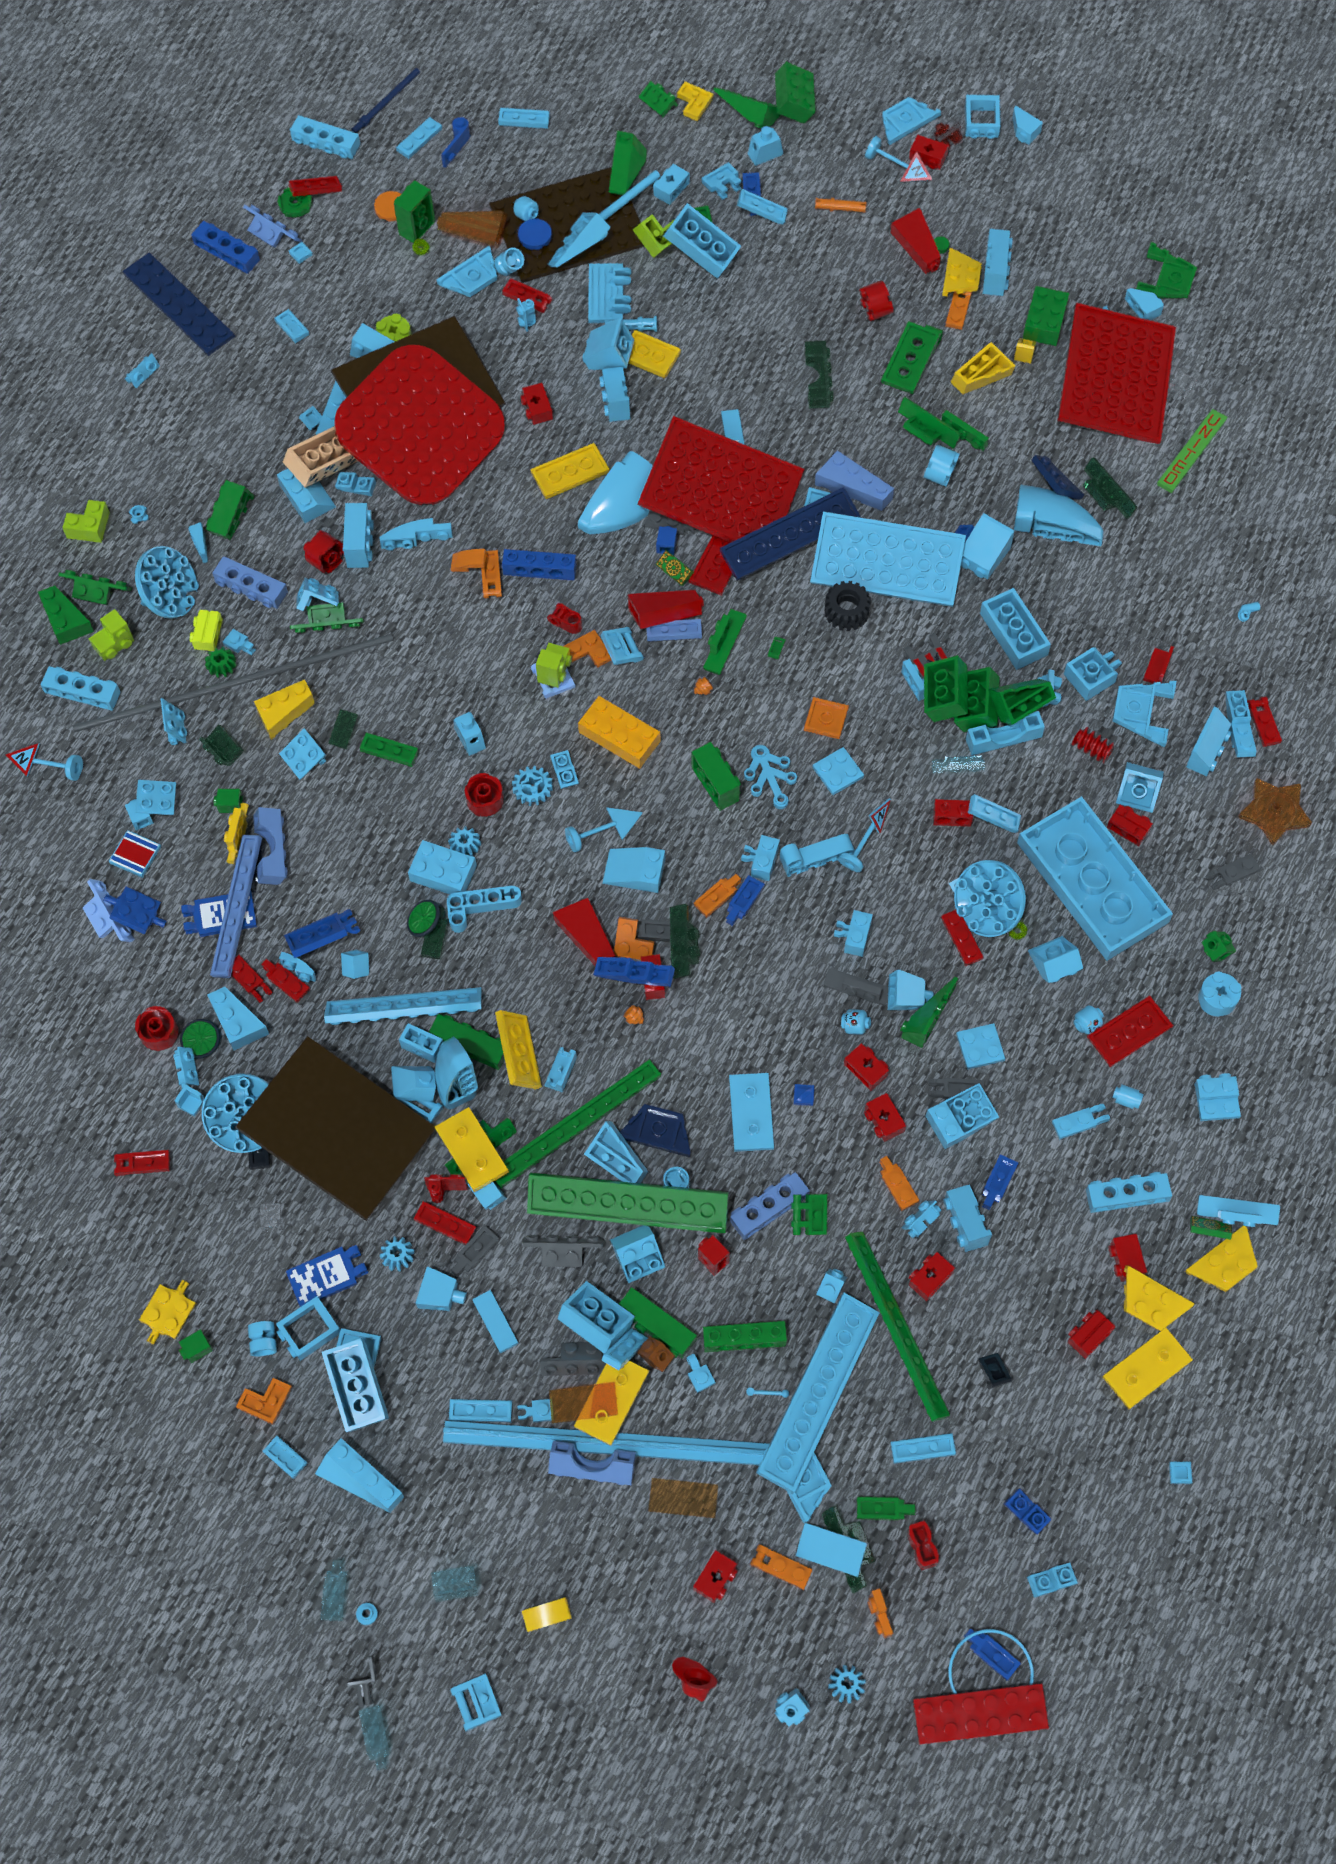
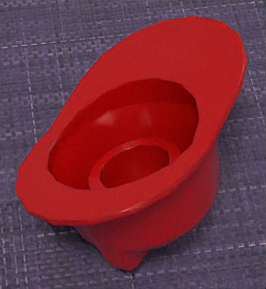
[672,1657,717,1702]

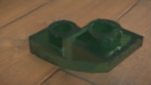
[328,709,358,749]

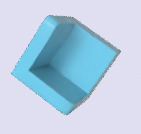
[341,949,369,979]
[175,1084,204,1117]

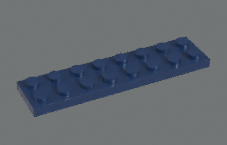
[123,252,235,356]
[719,487,861,581]

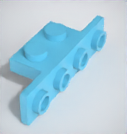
[1197,1195,1280,1227]

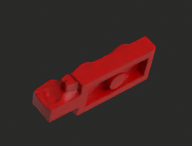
[261,959,310,1003]

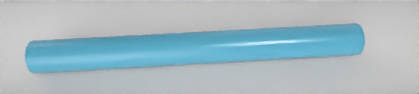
[599,170,660,221]

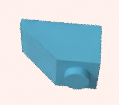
[1012,106,1043,145]
[1125,288,1164,320]

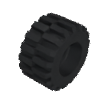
[824,581,871,631]

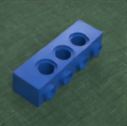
[191,221,260,274]
[502,549,577,581]

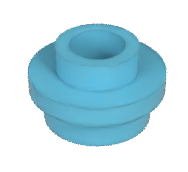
[356,1603,378,1625]

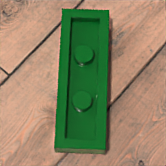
[941,410,989,451]
[359,733,419,767]

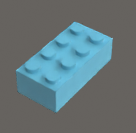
[663,203,741,278]
[980,588,1051,670]
[322,1339,389,1432]

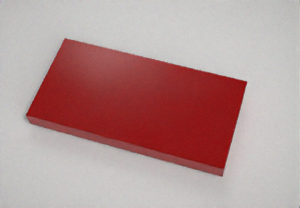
[689,535,733,596]
[1087,996,1174,1068]

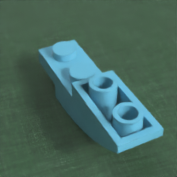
[380,518,453,550]
[1226,690,1257,757]

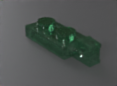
[421,907,448,960]

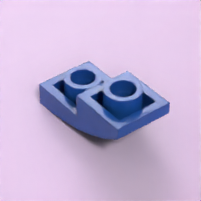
[1003,1489,1051,1535]

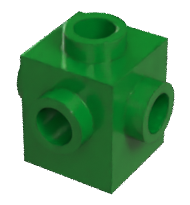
[1201,931,1236,962]

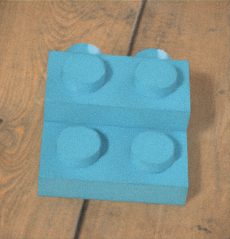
[1194,1073,1241,1121]

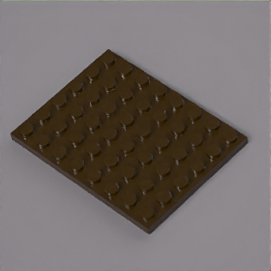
[489,167,645,283]

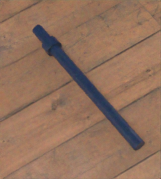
[351,68,420,133]

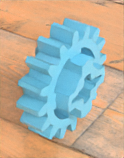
[512,766,553,806]

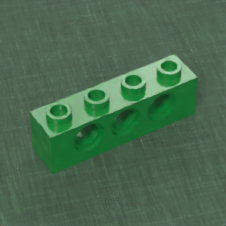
[703,1321,787,1353]

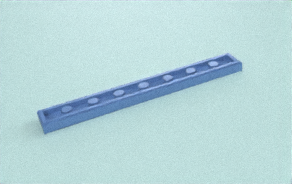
[210,835,262,978]

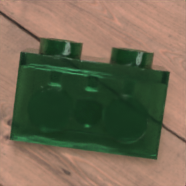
[199,725,244,766]

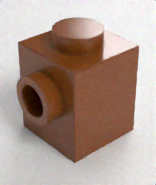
[637,1336,675,1372]

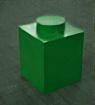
[214,789,243,813]
[179,1329,213,1364]

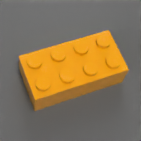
[578,696,661,769]

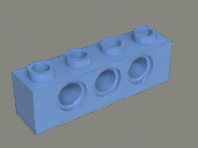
[212,556,288,609]
[730,1172,810,1240]

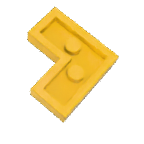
[677,82,714,121]

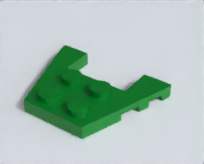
[1136,242,1197,298]

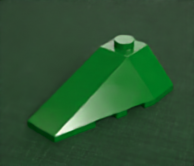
[714,87,781,128]
[609,131,647,195]

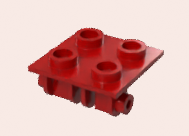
[424,1174,468,1203]

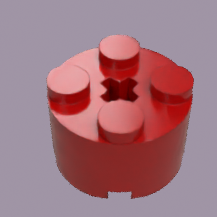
[859,280,894,322]
[303,530,344,573]
[465,773,504,817]
[135,1006,179,1051]

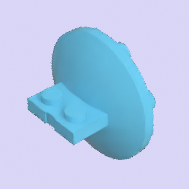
[135,546,199,619]
[954,860,1026,937]
[202,1073,269,1153]

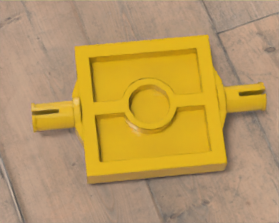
[224,803,249,864]
[139,1280,196,1345]

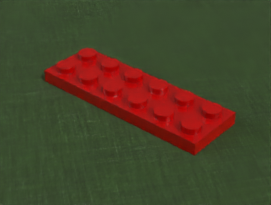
[913,1683,1049,1745]

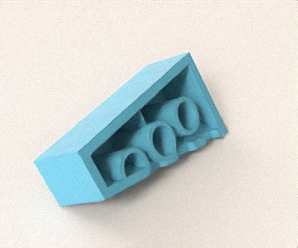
[315,1438,404,1513]

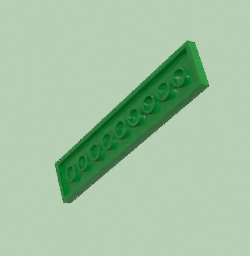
[527,1173,729,1233]

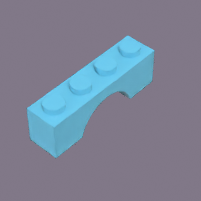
[966,711,1045,755]

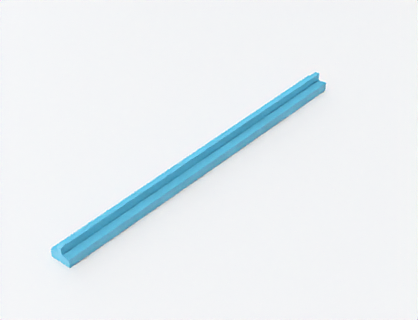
[443,1421,770,1465]

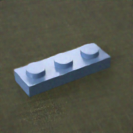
[647,619,702,641]

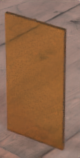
[549,1382,618,1424]
[648,1478,718,1518]

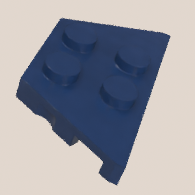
[619,1104,691,1157]

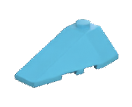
[548,213,611,267]

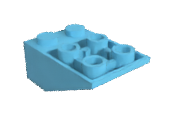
[925,1083,999,1149]

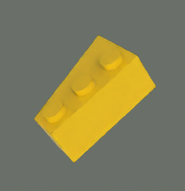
[951,342,1015,394]
[254,679,315,740]

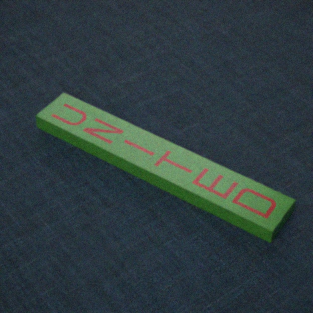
[1157,409,1228,493]

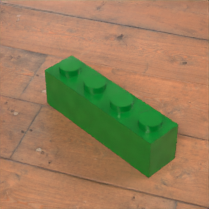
[428,1014,505,1070]
[619,1287,697,1359]

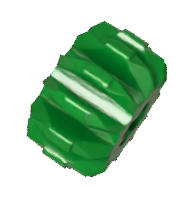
[205,646,236,678]

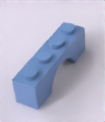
[253,807,287,885]
[548,1441,636,1485]

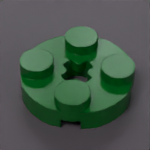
[278,187,312,217]

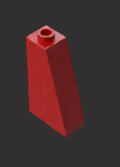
[891,208,941,274]
[628,590,704,629]
[553,898,615,966]

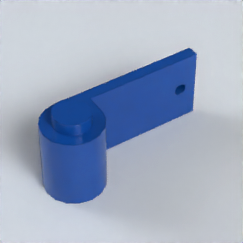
[441,117,470,168]

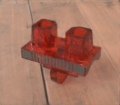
[934,123,963,150]

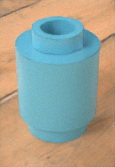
[1112,1084,1143,1109]

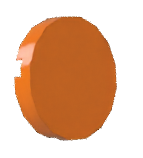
[374,191,401,221]

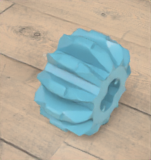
[448,826,481,857]
[380,1237,415,1271]
[829,1665,866,1704]

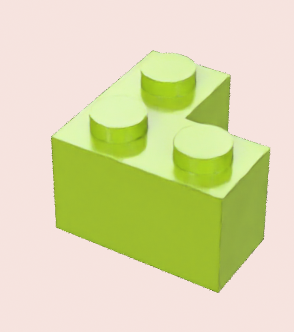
[633,214,675,258]
[62,500,110,543]
[88,609,134,661]
[536,642,572,688]

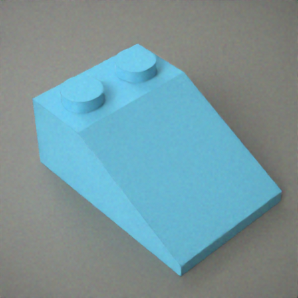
[602,847,665,893]

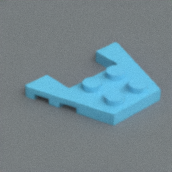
[1113,681,1177,747]

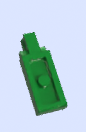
[857,1497,915,1521]

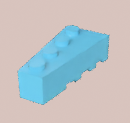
[983,229,1013,296]

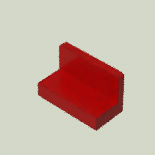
[1143,646,1174,684]

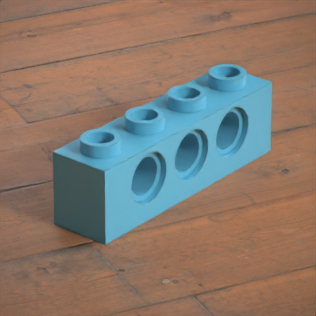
[290,115,360,159]
[41,666,120,711]
[1086,1172,1172,1213]

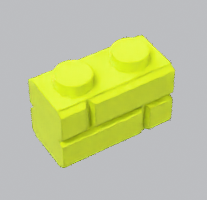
[190,610,223,651]

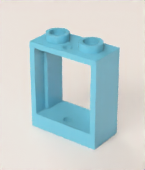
[965,95,1000,139]
[276,1296,340,1361]

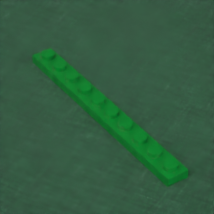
[495,1059,661,1189]
[845,1232,950,1422]

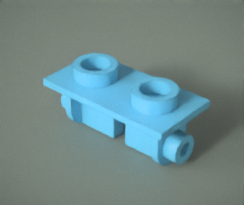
[516,298,536,332]
[125,353,160,388]
[173,1047,199,1088]
[902,1200,941,1238]

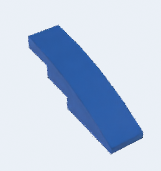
[593,957,675,987]

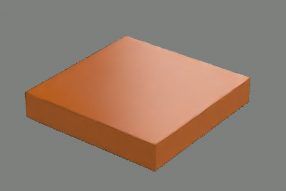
[804,697,849,739]

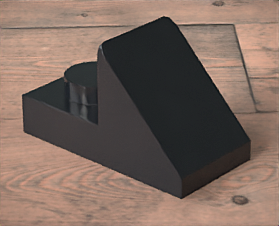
[978,1353,1012,1390]

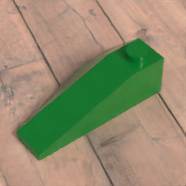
[900,977,958,1048]

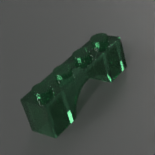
[804,341,833,409]

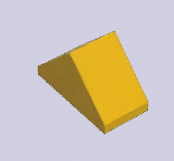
[1014,338,1036,364]

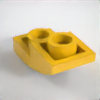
[522,1597,572,1632]

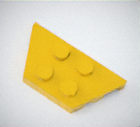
[942,248,982,296]
[1185,1226,1258,1292]
[1124,1266,1194,1331]

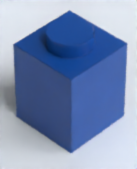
[656,526,677,555]

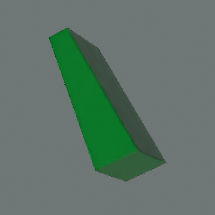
[768,636,786,659]

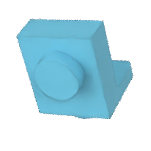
[816,1269,847,1303]

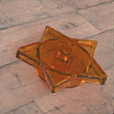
[1239,778,1312,845]

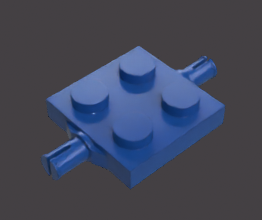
[103,887,167,935]

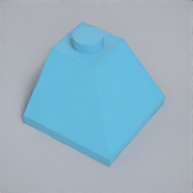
[391,1066,436,1101]

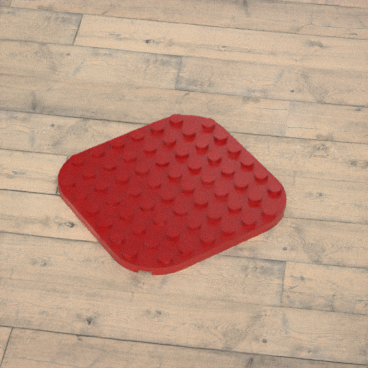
[334,345,505,505]

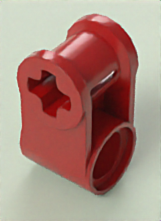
[547,603,582,634]

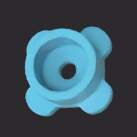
[129,505,149,524]

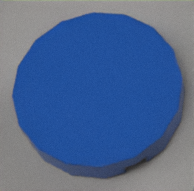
[518,219,552,250]

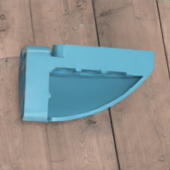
[578,451,653,534]
[1014,485,1103,546]
[435,1037,478,1109]

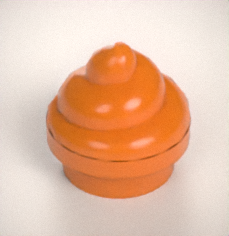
[694,677,713,695]
[624,1005,644,1024]

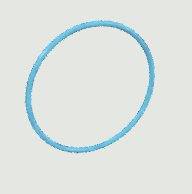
[948,1629,1034,1694]

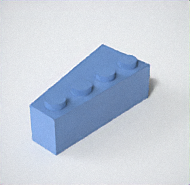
[815,451,894,511]

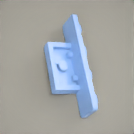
[83,879,135,942]

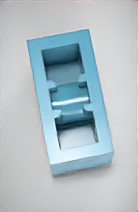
[653,164,690,205]
[399,1023,443,1064]

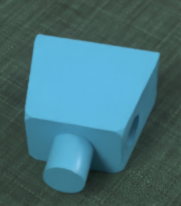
[748,126,783,166]
[454,712,486,756]
[888,970,934,1010]
[416,1267,467,1311]

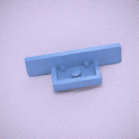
[243,204,302,247]

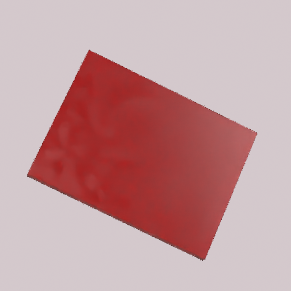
[1057,303,1176,444]
[637,416,804,542]

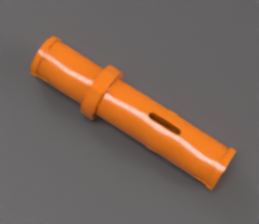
[815,197,866,213]

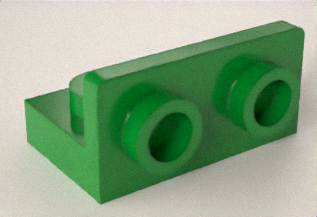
[638,81,678,117]

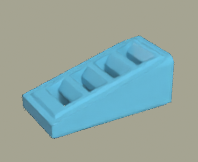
[188,522,208,563]

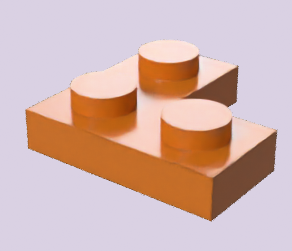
[563,630,611,668]
[614,917,655,960]
[236,1378,292,1425]
[867,1588,893,1639]

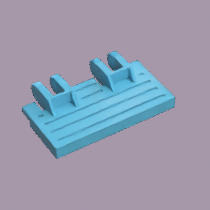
[588,263,631,323]

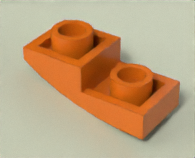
[451,549,487,572]

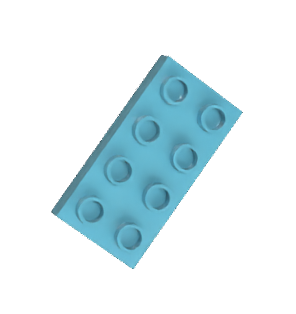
[1017,796,1173,961]

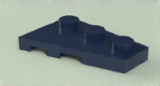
[1031,455,1085,500]

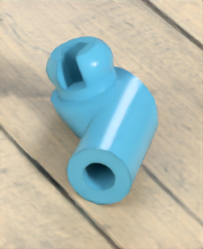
[1238,602,1260,622]

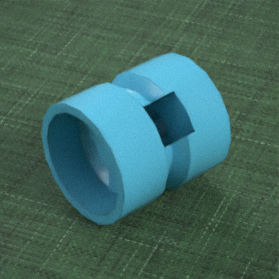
[494,248,524,276]
[663,1167,689,1188]
[248,1321,277,1357]

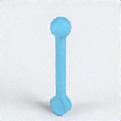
[746,1387,789,1398]

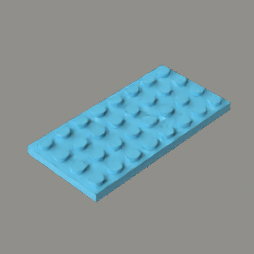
[810,512,966,607]

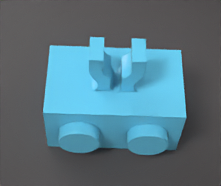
[741,835,780,881]
[834,910,873,957]

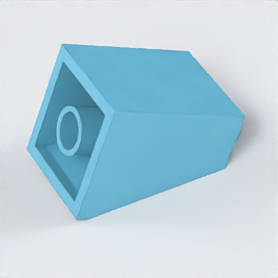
[583,318,634,370]
[961,513,1014,580]

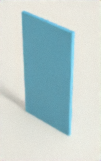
[796,1523,867,1577]

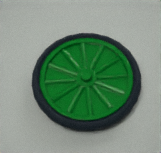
[407,899,440,937]
[180,1019,220,1059]

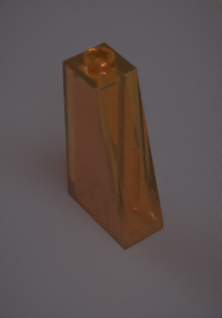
[437,211,508,248]

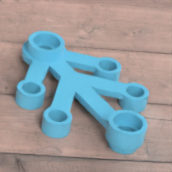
[744,745,797,809]

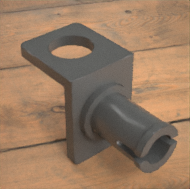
[346,1655,377,1707]

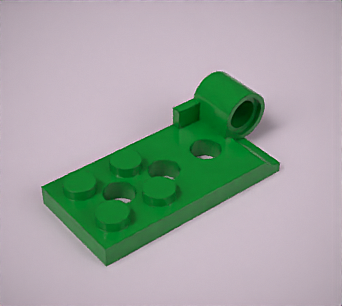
[881,321,943,394]

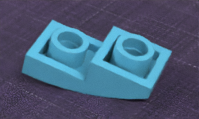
[335,472,376,496]
[550,750,579,789]
[279,952,316,982]
[1027,1563,1078,1598]

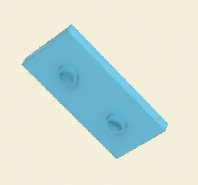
[729,1073,774,1152]

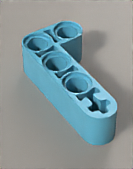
[780,834,855,877]
[447,886,522,933]

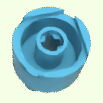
[924,445,960,487]
[1198,972,1241,1017]

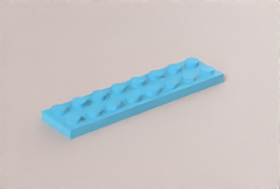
[324,987,482,1025]

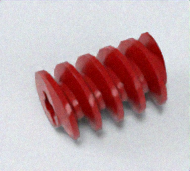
[1071,727,1114,764]

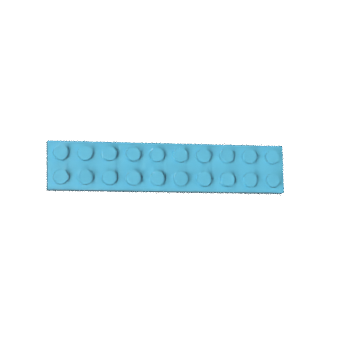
[756,1293,880,1494]

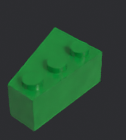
[206,480,255,540]
[38,585,94,645]
[988,679,1056,725]

